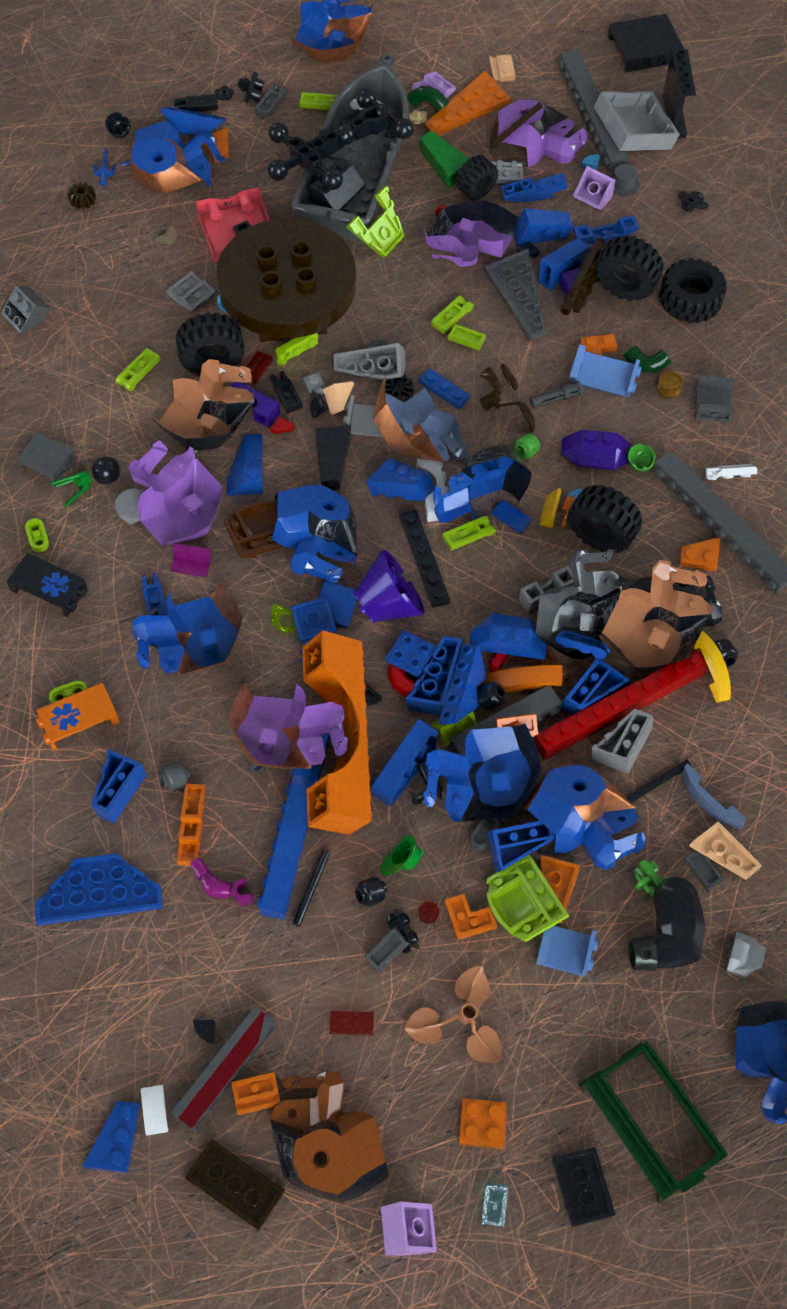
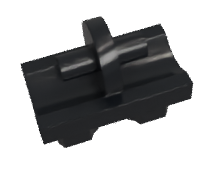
[237,72,265,103]

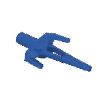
[93,149,116,186]

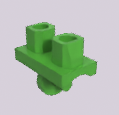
[633,859,667,898]

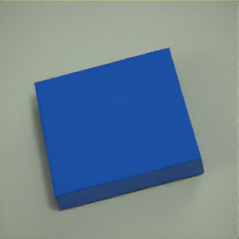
[291,597,337,643]

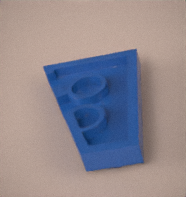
[82,1101,141,1173]

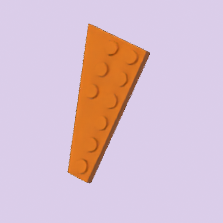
[425,71,511,135]

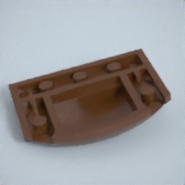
[224,500,284,558]

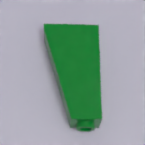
[420,130,470,188]

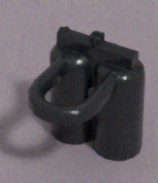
[412,761,443,805]

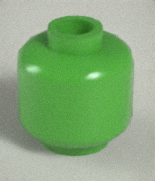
[514,433,540,459]

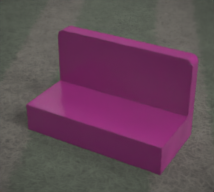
[171,543,212,577]

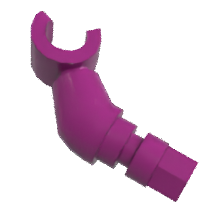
[190,857,254,906]

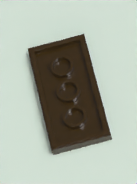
[185,1139,285,1231]

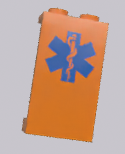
[35,683,120,750]

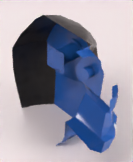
[424,723,541,822]
[735,1001,787,1124]

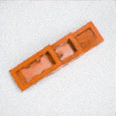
[484,665,562,693]
[177,784,206,866]

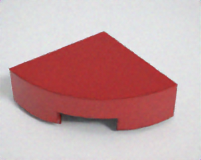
[270,417,295,434]

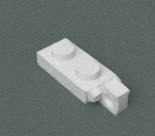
[705,464,757,480]

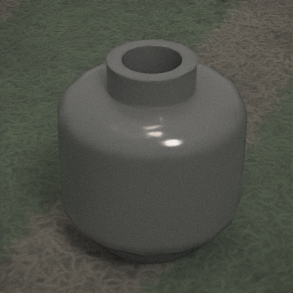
[158,763,190,791]

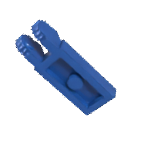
[141,573,167,616]
[555,629,611,659]

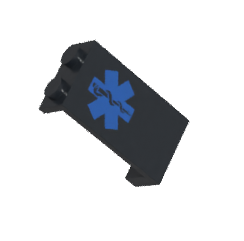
[7,553,87,617]

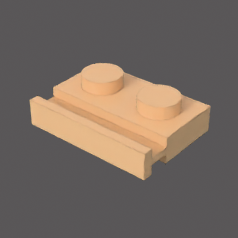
[489,55,516,82]

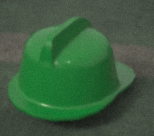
[380,835,424,876]

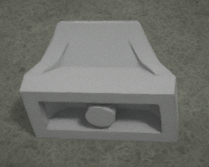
[725,932,766,979]

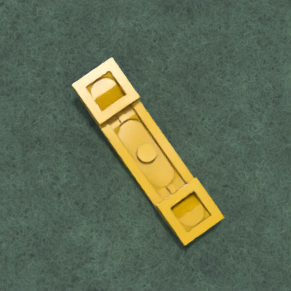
[693,631,731,703]

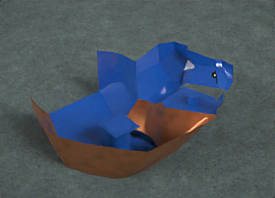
[290,0,372,63]
[520,765,646,870]

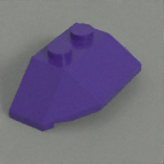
[561,430,633,470]

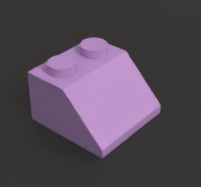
[381,1202,437,1256]

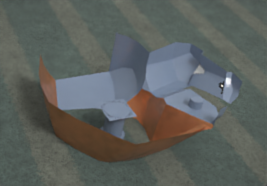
[373,375,468,463]

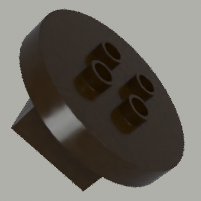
[217,218,356,342]

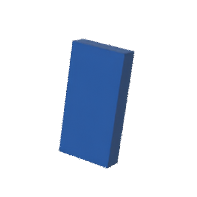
[492,500,532,534]

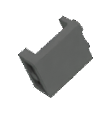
[17,432,76,482]

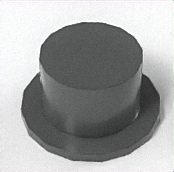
[610,164,640,196]

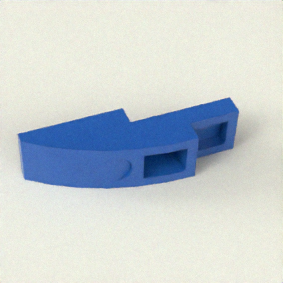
[500,172,568,202]

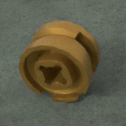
[657,371,683,399]

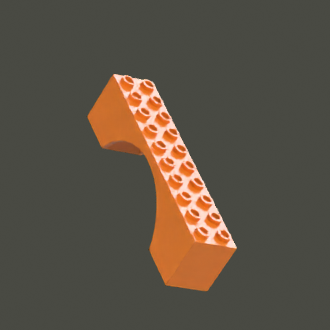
[302,630,372,835]

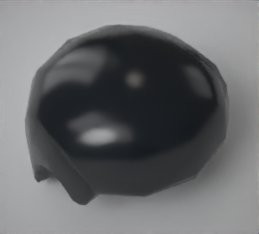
[105,112,131,139]
[92,456,120,484]

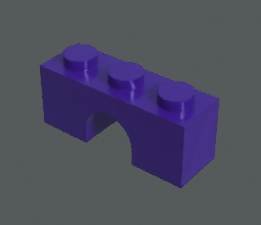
[230,382,280,428]

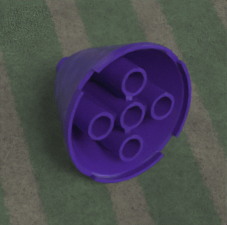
[353,549,425,624]

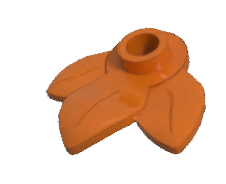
[560,495,575,528]

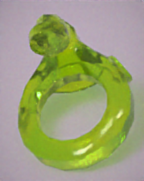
[270,604,296,633]

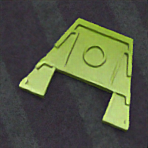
[346,186,405,257]

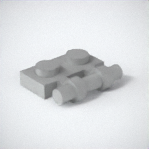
[491,160,523,184]

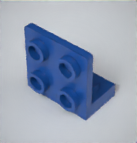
[385,630,437,677]

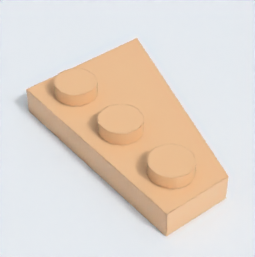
[689,821,762,880]

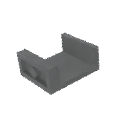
[695,375,734,422]

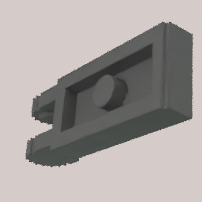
[254,84,288,119]

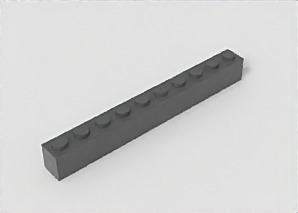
[558,50,629,173]
[653,451,787,594]

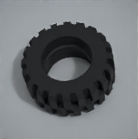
[595,235,664,301]
[659,258,727,323]
[176,312,245,376]
[568,485,642,554]

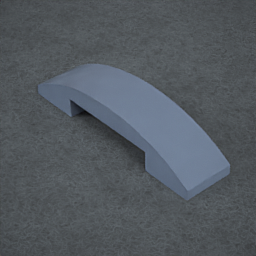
[682,764,747,829]

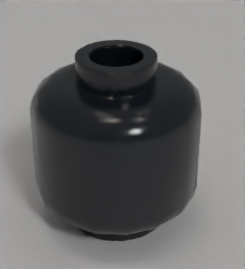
[714,639,738,667]
[477,682,505,710]
[355,877,387,907]

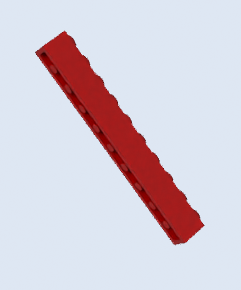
[534,649,708,760]

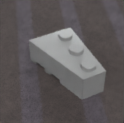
[591,709,653,774]

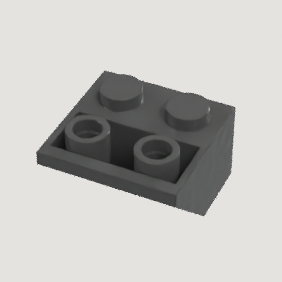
[1,285,50,334]

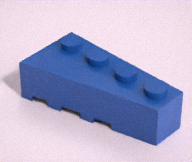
[406,636,463,716]

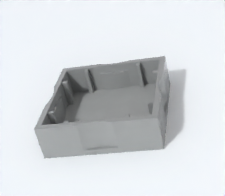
[594,91,680,151]

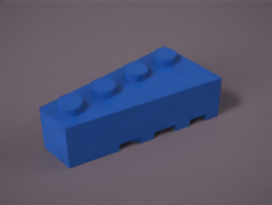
[371,719,438,807]

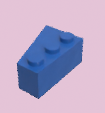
[513,208,573,246]
[366,458,434,501]
[561,658,629,715]

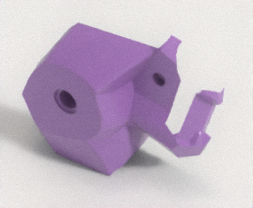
[128,440,222,546]

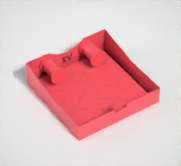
[195,187,270,263]

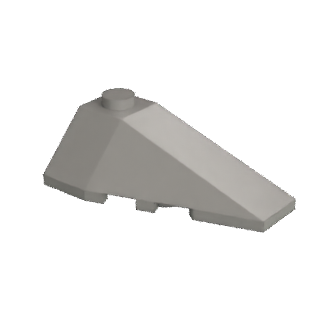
[333,343,406,380]

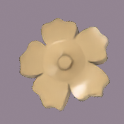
[409,109,427,124]

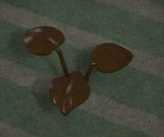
[480,363,535,433]

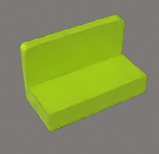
[431,711,477,746]

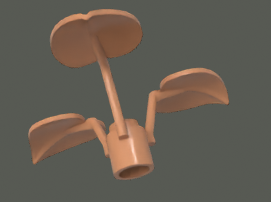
[404,966,502,1064]

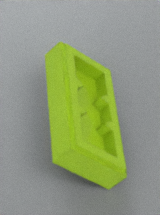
[448,324,486,351]

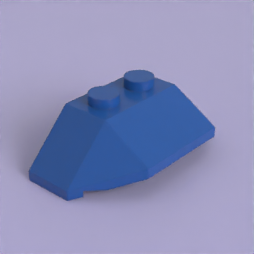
[161,106,226,137]
[469,613,547,660]

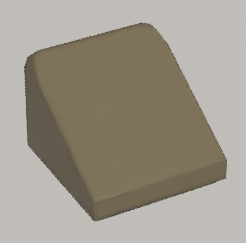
[154,225,178,245]

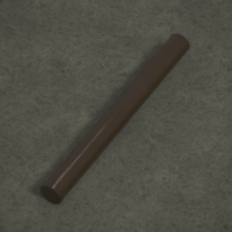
[491,102,543,147]

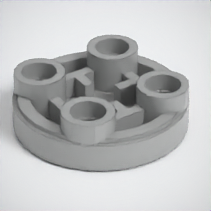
[115,488,144,524]

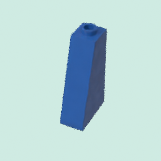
[538,238,591,291]

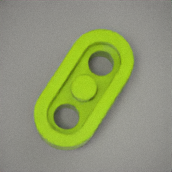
[25,518,49,552]
[49,681,88,704]

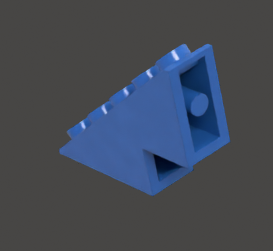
[439,644,487,724]

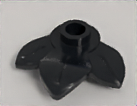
[678,191,709,212]

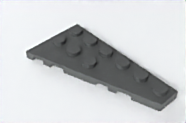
[484,249,546,341]

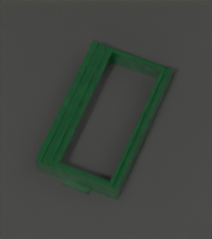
[578,1041,728,1204]

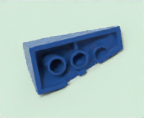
[227,434,263,496]

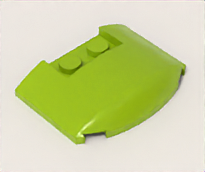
[486,854,569,942]

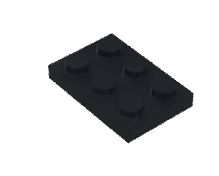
[552,1147,616,1228]

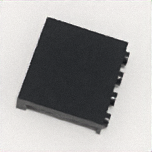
[608,14,684,73]
[663,49,696,138]

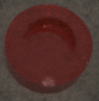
[418,902,439,924]

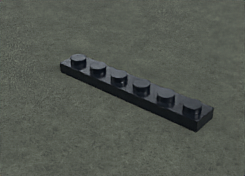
[399,510,450,608]

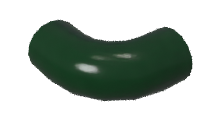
[407,86,449,112]
[623,345,671,373]

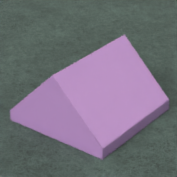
[573,166,616,210]

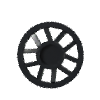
[385,375,414,402]

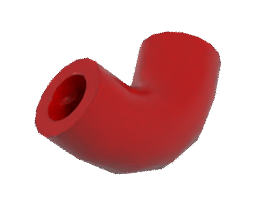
[387,663,416,698]

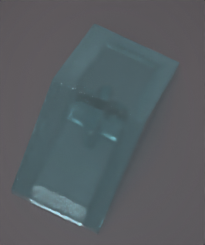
[481,1182,509,1227]

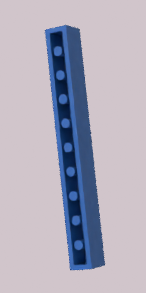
[257,733,330,920]

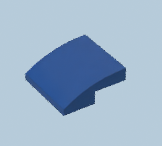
[318,581,358,629]

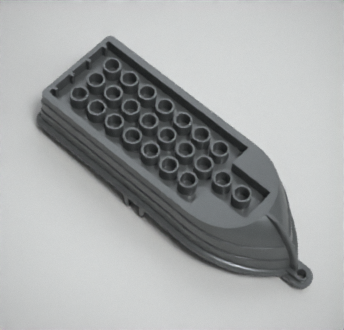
[291,54,409,242]

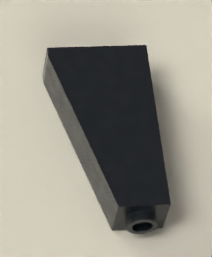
[315,425,351,491]

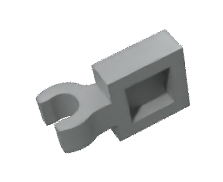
[303,372,325,400]

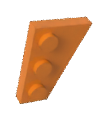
[540,854,580,924]

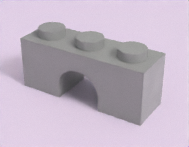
[519,566,575,615]

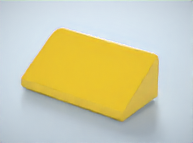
[539,488,562,528]

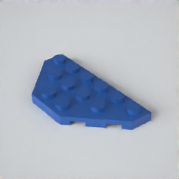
[35,853,163,926]

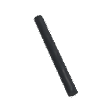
[626,759,691,803]
[292,850,331,927]

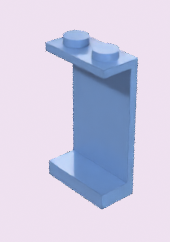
[569,345,642,398]

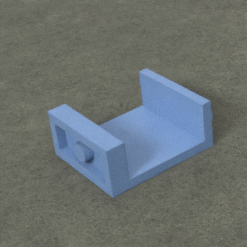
[536,926,599,977]

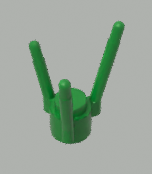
[50,470,92,507]

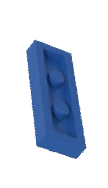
[419,368,470,410]

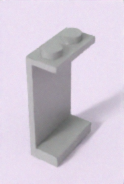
[343,395,384,438]

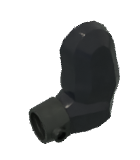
[628,877,705,971]

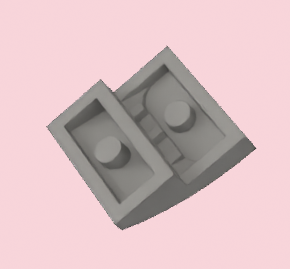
[167,271,215,311]

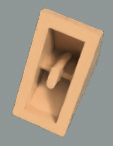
[323,381,354,415]

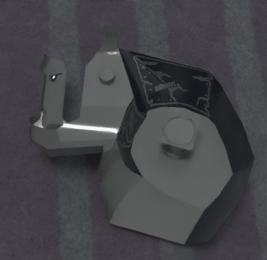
[536,549,631,660]

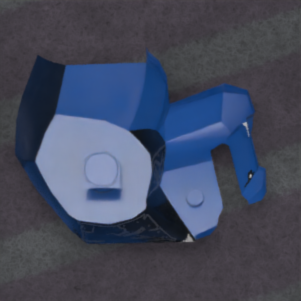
[433,445,532,523]
[272,484,358,583]

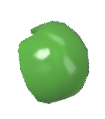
[628,443,656,472]

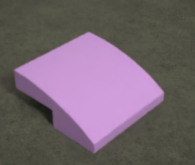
[411,71,456,98]

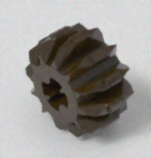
[68,182,96,210]

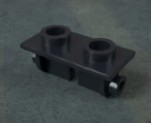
[386,909,420,954]

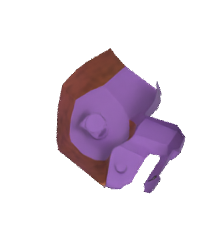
[230,683,348,769]

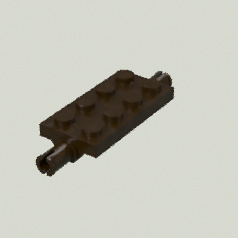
[560,237,605,315]

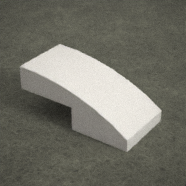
[141,1084,169,1136]

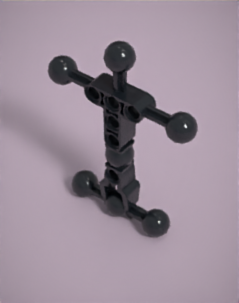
[268,88,414,191]

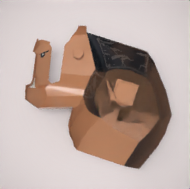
[152,359,255,450]
[599,560,713,668]

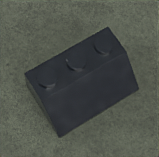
[309,158,366,210]

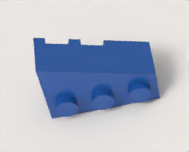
[91,749,147,823]
[487,821,555,873]

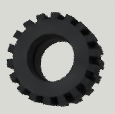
[455,154,499,201]

